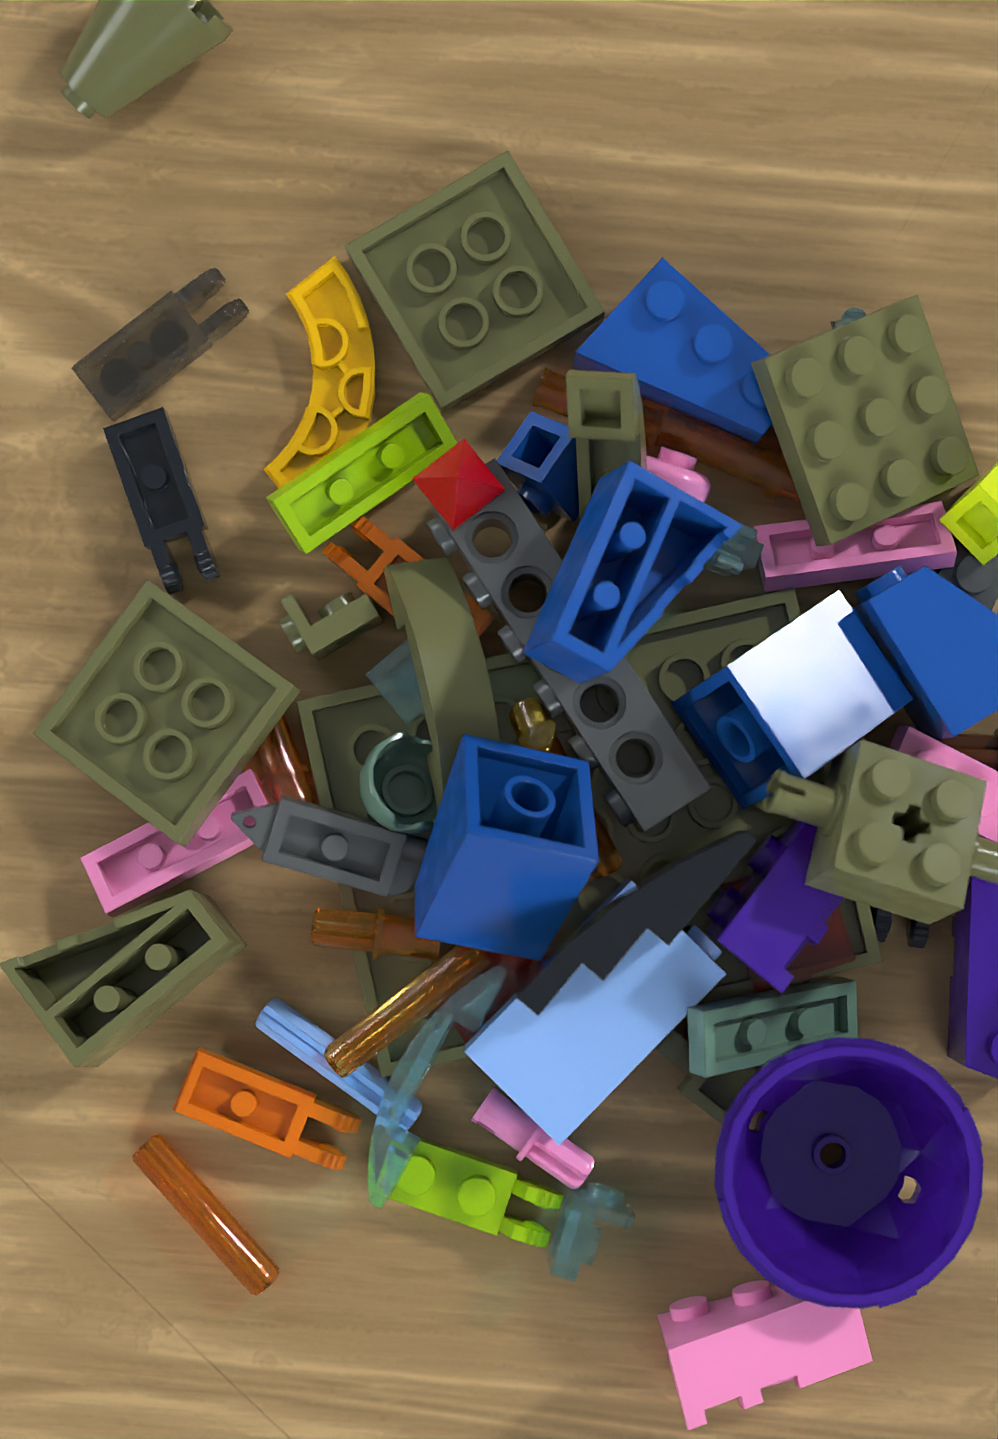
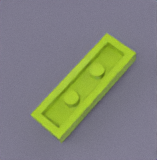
[266,392,457,554]

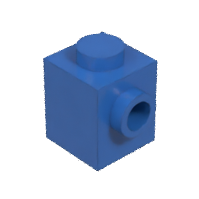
[497,411,579,522]

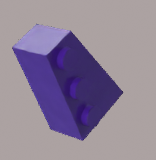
[704,783,845,993]
[947,876,998,1079]

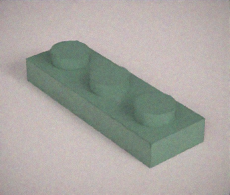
[687,976,858,1078]

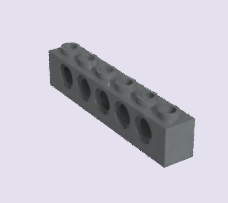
[426,458,711,832]

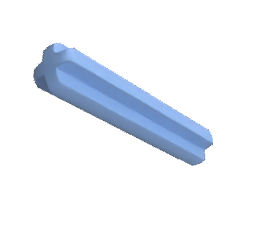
[255,998,423,1132]

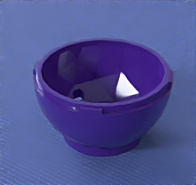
[714,1037,984,1309]

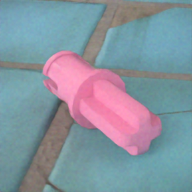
[471,1086,595,1190]

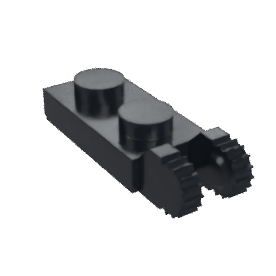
[103,407,220,595]

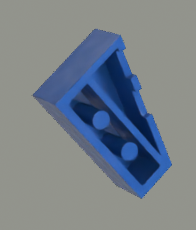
[572,257,773,448]
[522,461,743,683]

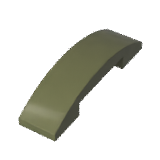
[566,370,647,521]
[383,557,500,810]

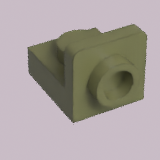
[279,592,384,660]

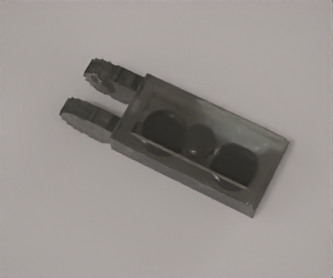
[72,268,250,422]

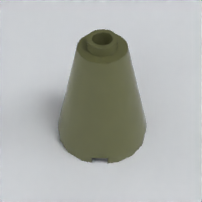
[60,0,234,119]

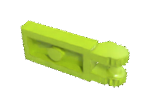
[376,1130,564,1248]

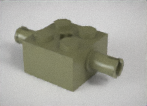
[763,739,998,924]

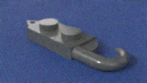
[231,794,429,897]

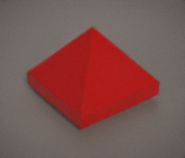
[412,438,505,531]

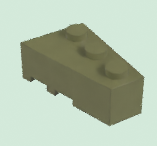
[0,890,247,1067]

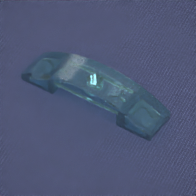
[368,962,513,1209]

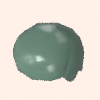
[360,731,438,834]

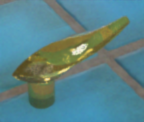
[512,698,555,753]

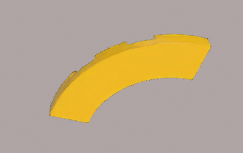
[263,256,376,489]

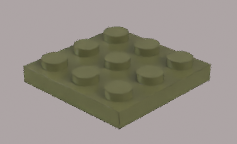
[345,150,605,413]
[751,295,979,547]
[33,580,301,847]

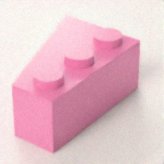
[657,1280,873,1430]

